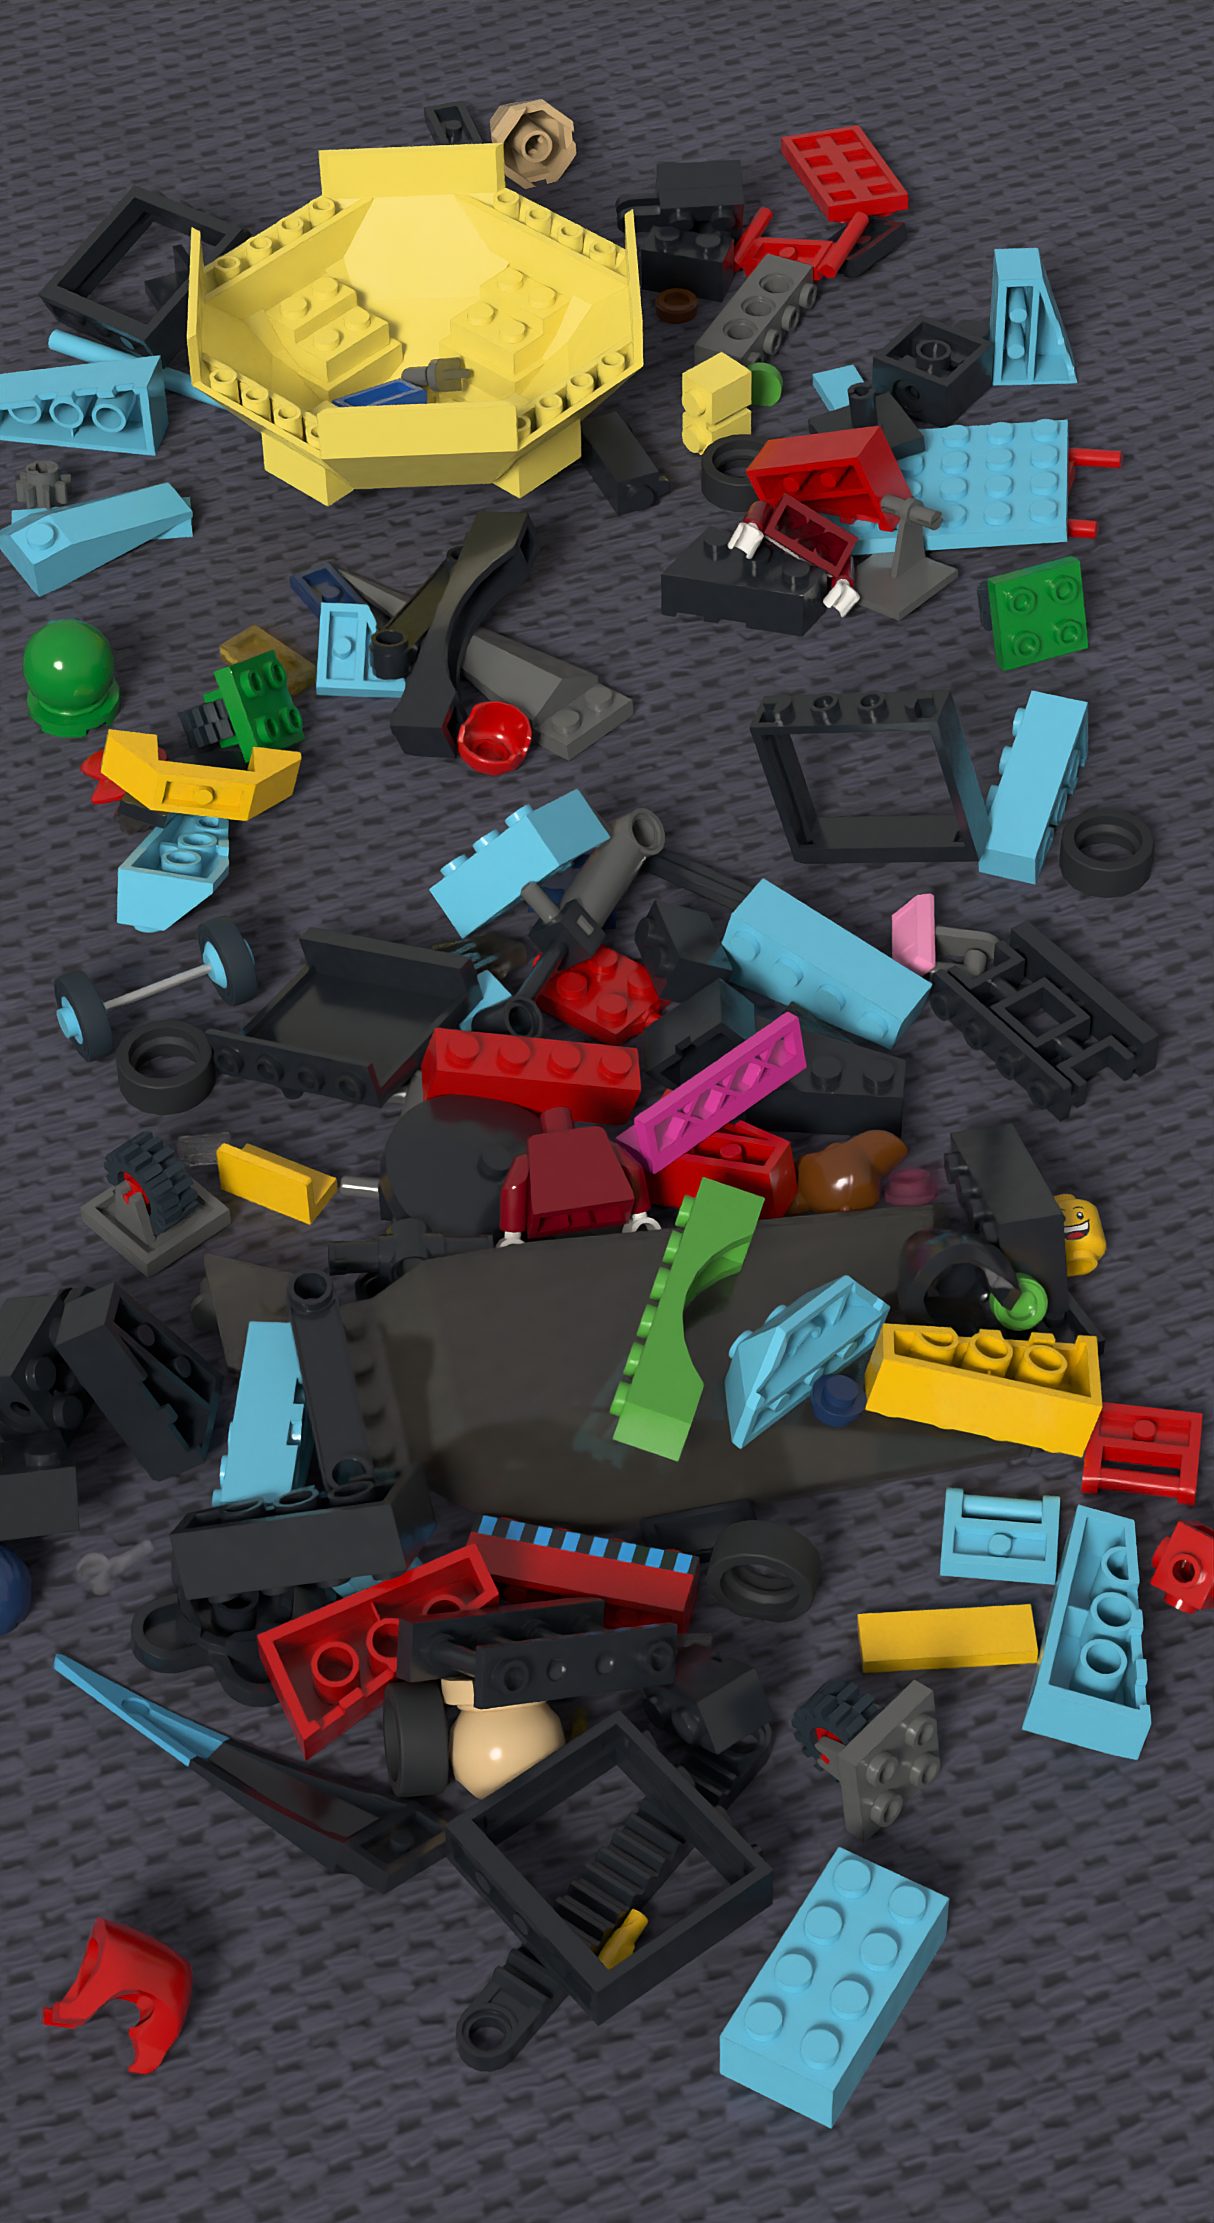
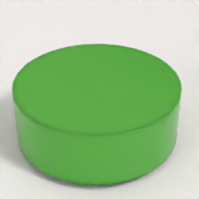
[746,363,783,406]
[989,1272,1048,1331]

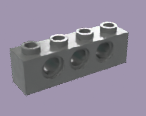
[694,254,817,367]

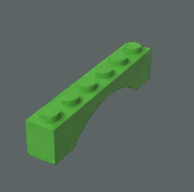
[609,1177,765,1462]

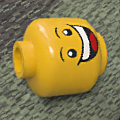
[1054,1194,1107,1277]

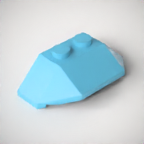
[724,1274,890,1449]

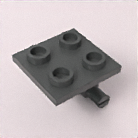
[829,494,958,621]

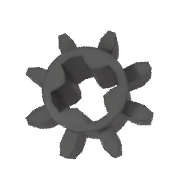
[15,461,72,510]

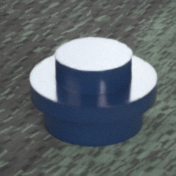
[810,1374,867,1427]

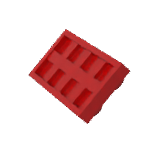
[781,125,908,223]

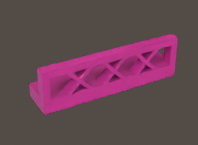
[615,1012,807,1175]

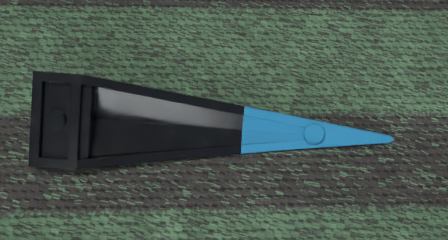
[54,1654,448,1895]

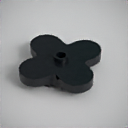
[130,1551,337,1707]

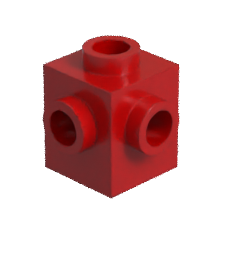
[1150,1520,1214,1614]

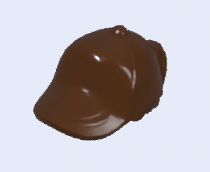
[783,1130,908,1221]

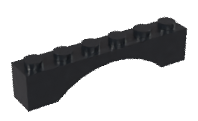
[390,511,542,758]

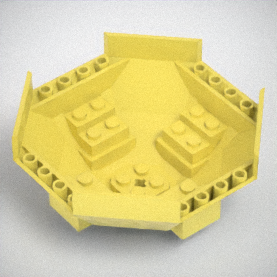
[187,143,643,507]

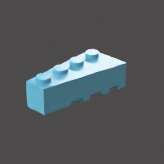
[0,355,169,456]
[212,1321,314,1508]
[1022,1505,1151,1760]

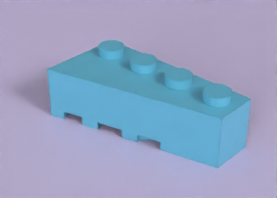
[978,691,1088,885]
[722,878,933,1050]

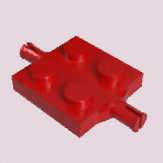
[533,944,672,1046]

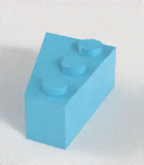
[429,788,611,939]

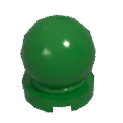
[22,618,121,738]

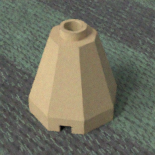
[490,99,577,189]

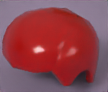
[457,700,532,777]

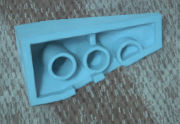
[0,482,193,597]
[117,813,229,933]

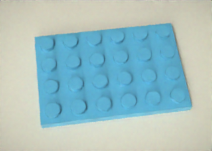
[818,419,1069,555]

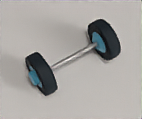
[54,915,258,1062]

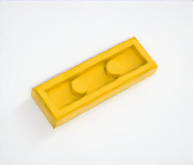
[857,1604,1038,1673]

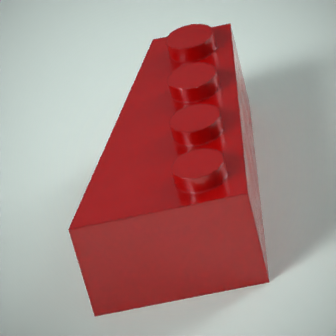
[257,1543,499,1761]

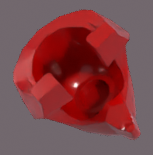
[41,1917,193,2075]

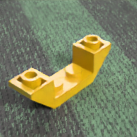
[101,729,301,821]

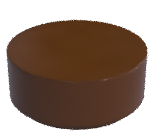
[655,288,698,324]

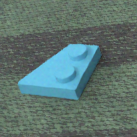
[316,602,405,698]

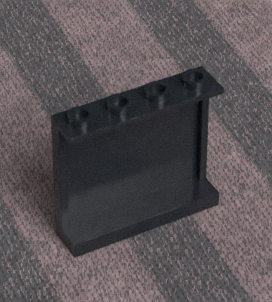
[205,927,483,1108]

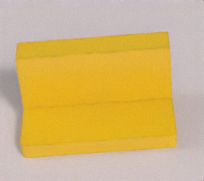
[216,1143,338,1225]

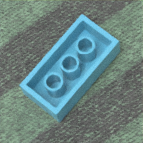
[720,1847,949,2129]

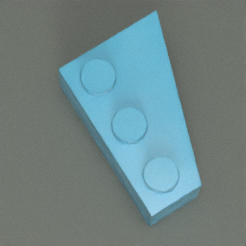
[989,248,1078,386]

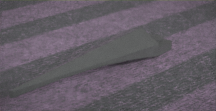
[337,568,634,761]

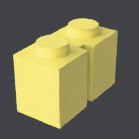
[682,352,752,455]

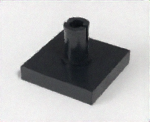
[808,382,925,461]

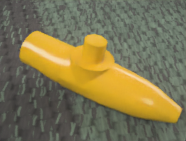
[598,1909,648,1970]

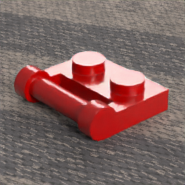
[1081,1402,1203,1506]

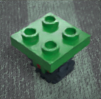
[977,556,1088,671]
[178,649,305,763]

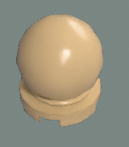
[441,1675,566,1800]

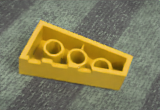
[865,1323,1102,1457]

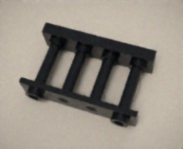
[396,1595,678,1710]

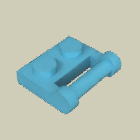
[940,1487,1060,1585]

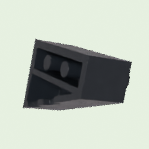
[746,1015,906,1139]

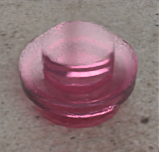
[884,1168,938,1212]

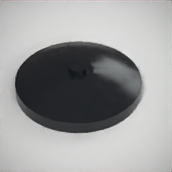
[380,1094,569,1276]

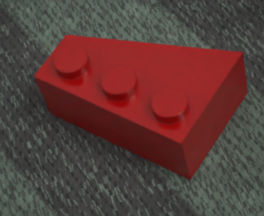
[745,425,913,532]
[643,1088,798,1225]

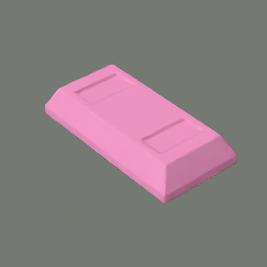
[892,893,935,977]

